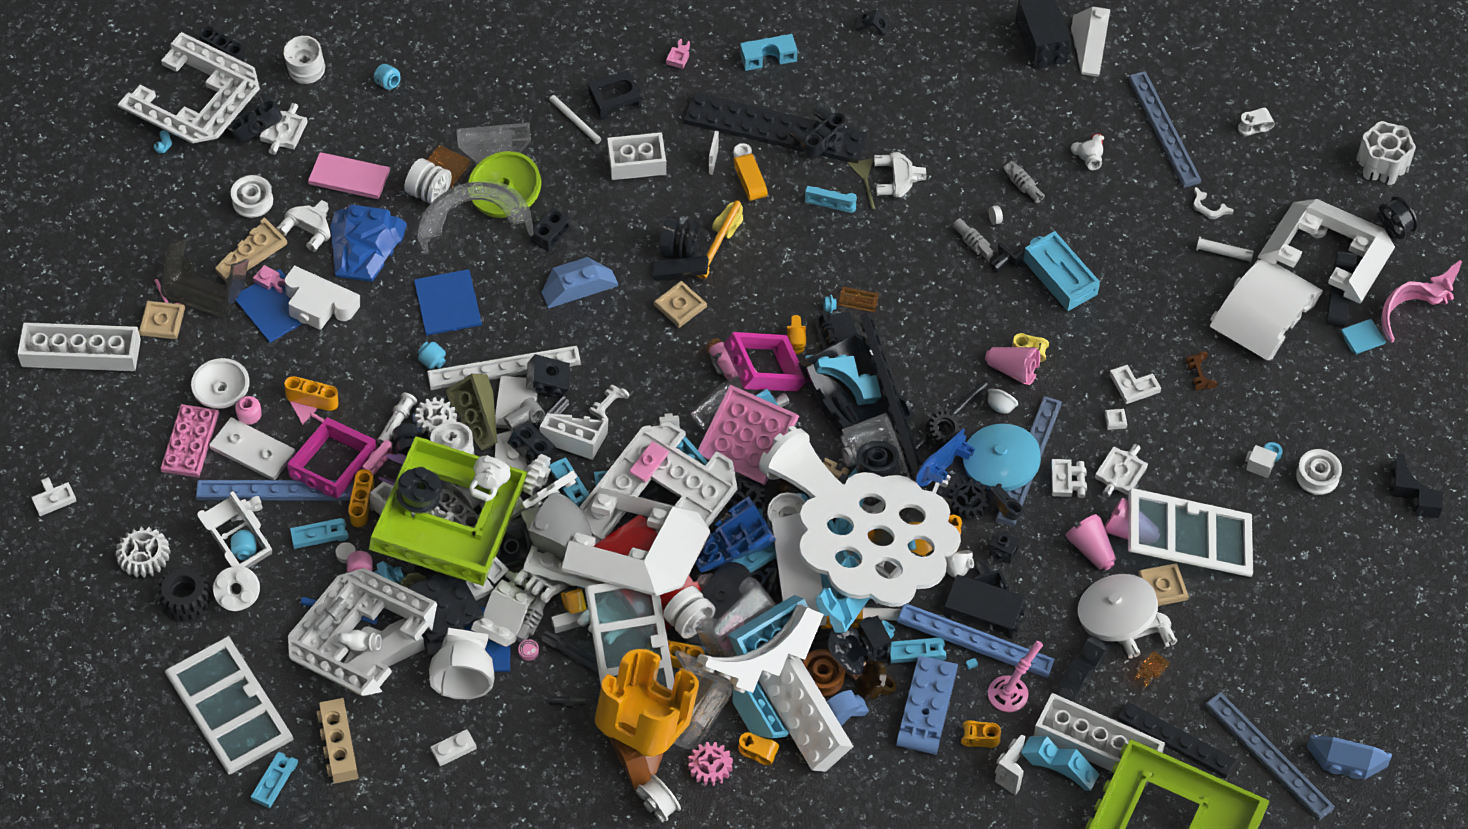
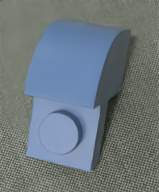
[827,690,869,726]

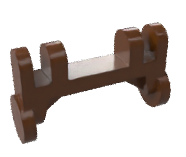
[1185,352,1218,390]

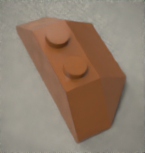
[609,737,663,790]

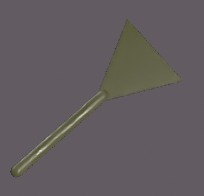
[847,159,875,209]

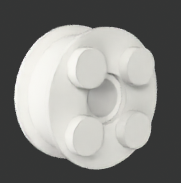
[231,175,273,218]
[1296,449,1342,495]
[213,566,260,611]
[636,774,681,823]

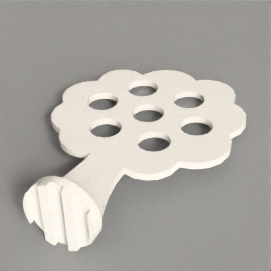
[759,426,961,607]

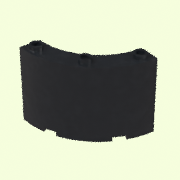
[798,333,914,448]

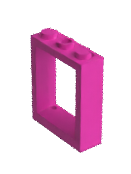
[724,332,806,391]
[287,417,377,499]

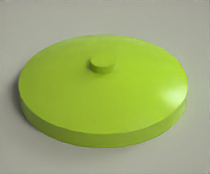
[468,151,541,218]

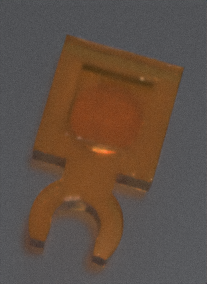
[1135,651,1170,687]

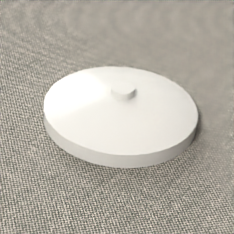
[1078,574,1158,641]

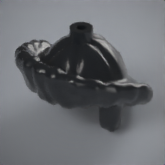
[827,626,870,675]

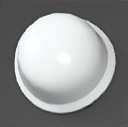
[988,389,1018,414]

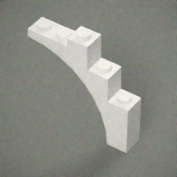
[697,604,824,693]

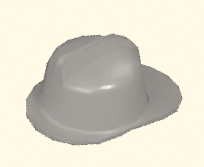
[442,481,483,511]

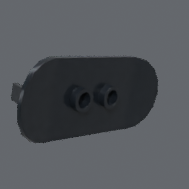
[681,562,752,645]

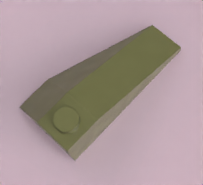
[446,373,498,451]

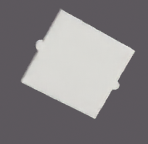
[709,131,719,175]

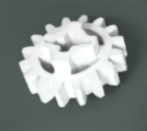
[415,397,457,436]
[523,454,551,496]

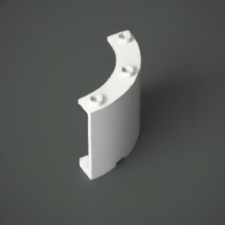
[1210,259,1323,360]

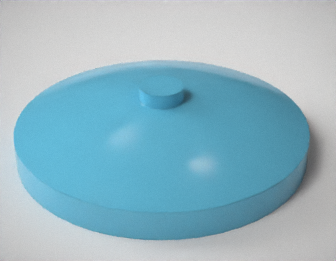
[963,424,1041,491]

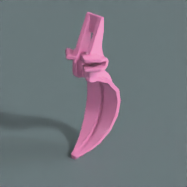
[1381,260,1462,343]

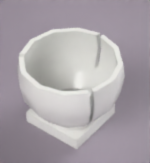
[429,628,495,699]

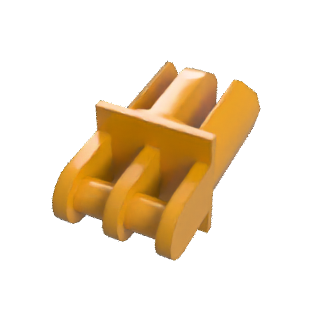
[787,315,806,355]

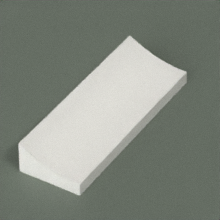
[772,513,827,626]

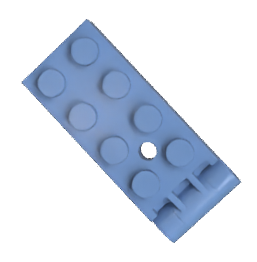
[896,655,958,755]

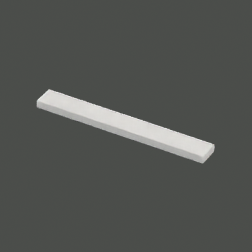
[427,346,581,390]

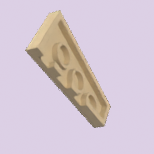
[216,217,287,284]

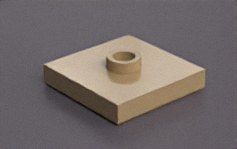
[654,281,707,328]
[139,301,185,339]
[1138,563,1189,606]

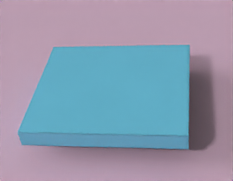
[1341,319,1386,354]

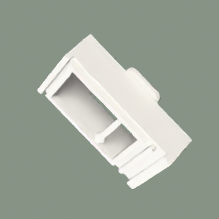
[198,491,272,568]

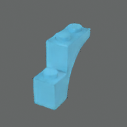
[814,354,881,405]
[1021,736,1099,791]

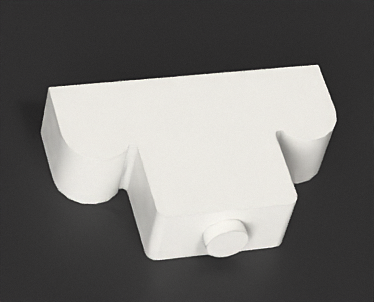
[285,266,360,329]

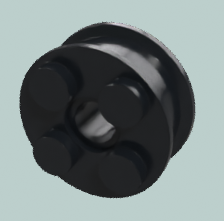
[1377,196,1418,239]
[856,441,899,477]
[396,467,442,513]

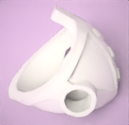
[945,550,974,578]

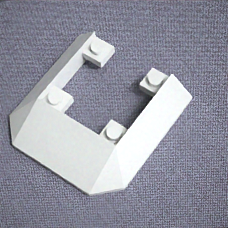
[118,32,259,143]
[1258,199,1395,304]
[562,487,710,596]
[288,568,437,696]

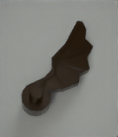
[778,479,789,494]

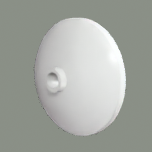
[191,358,249,408]

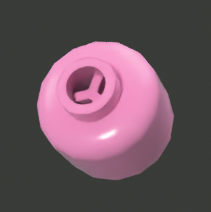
[235,396,262,425]
[347,551,373,573]

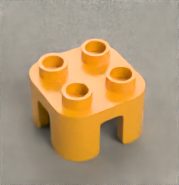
[595,649,699,757]

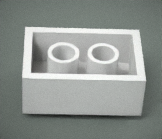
[607,132,666,180]

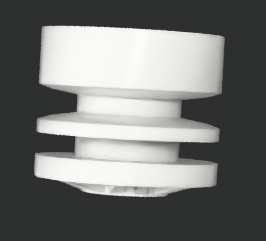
[284,36,325,84]
[404,158,451,206]
[767,492,806,533]

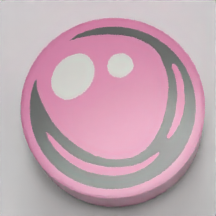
[518,640,539,661]

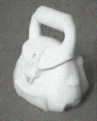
[469,455,510,502]

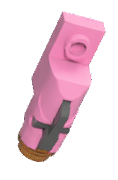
[706,338,758,391]

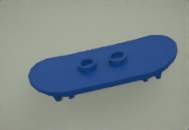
[916,428,975,486]

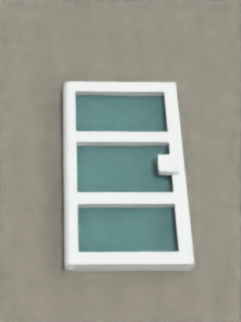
[1128,488,1253,577]
[585,583,674,690]
[165,636,294,774]

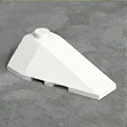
[1071,7,1110,77]
[346,618,425,673]

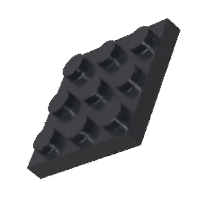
[408,572,484,643]

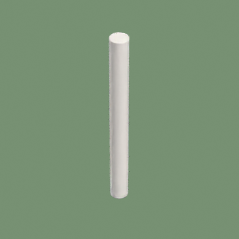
[549,95,601,144]

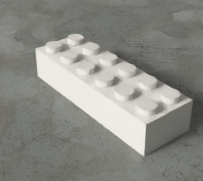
[18,323,141,371]
[758,657,853,772]
[1034,693,1165,786]

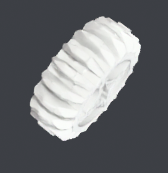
[116,527,170,578]

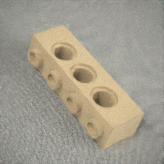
[317,698,358,784]

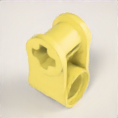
[712,202,743,238]
[1012,333,1049,362]

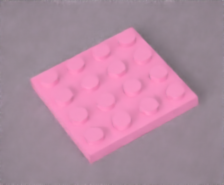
[698,385,799,485]

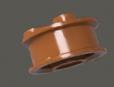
[802,649,845,697]

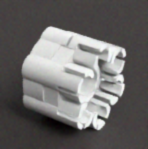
[1357,121,1416,185]

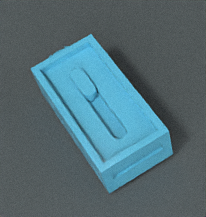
[1023,231,1100,311]

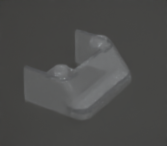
[673,650,733,750]

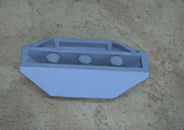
[542,257,618,309]
[1307,734,1392,779]

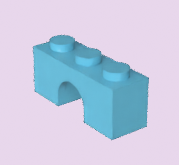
[740,34,797,71]

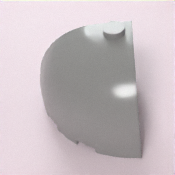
[529,492,593,560]

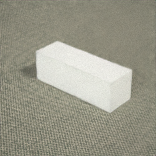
[551,607,590,633]

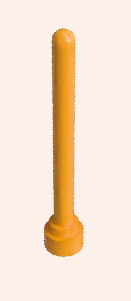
[696,201,741,279]

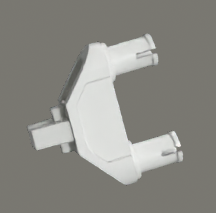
[874,152,926,198]
[276,200,331,252]
[1118,612,1177,659]

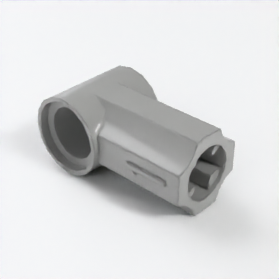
[503,397,545,432]

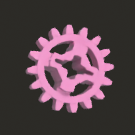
[688,742,733,786]

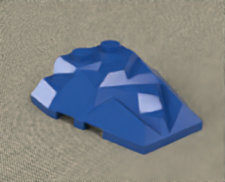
[330,205,407,282]
[695,496,776,572]

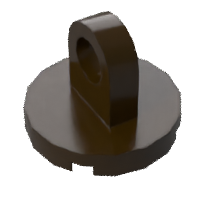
[857,660,897,700]

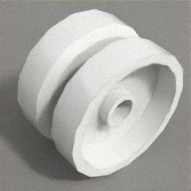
[430,421,474,455]
[663,586,715,638]

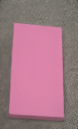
[308,152,390,199]
[161,404,219,478]

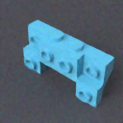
[815,555,870,633]

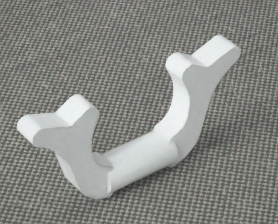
[1193,187,1234,219]

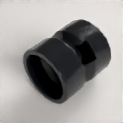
[392,424,419,456]

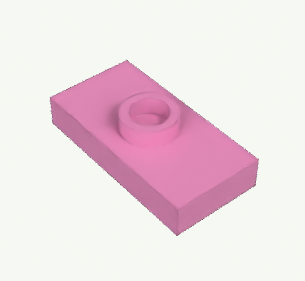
[362,439,393,476]
[629,441,669,483]

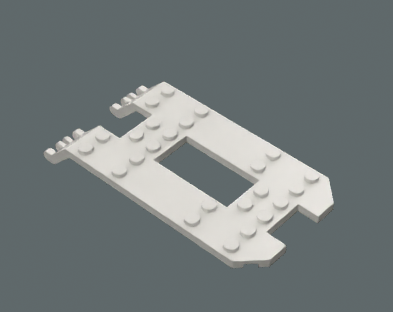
[514,422,737,645]

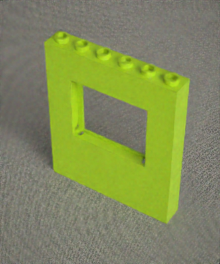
[369,436,527,586]
[1086,739,1269,829]

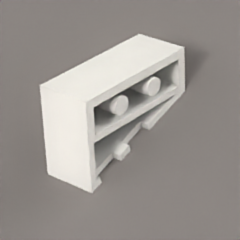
[540,413,608,460]

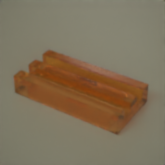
[839,287,879,312]

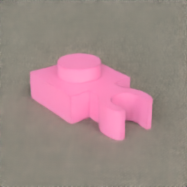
[666,39,690,69]
[253,265,285,293]

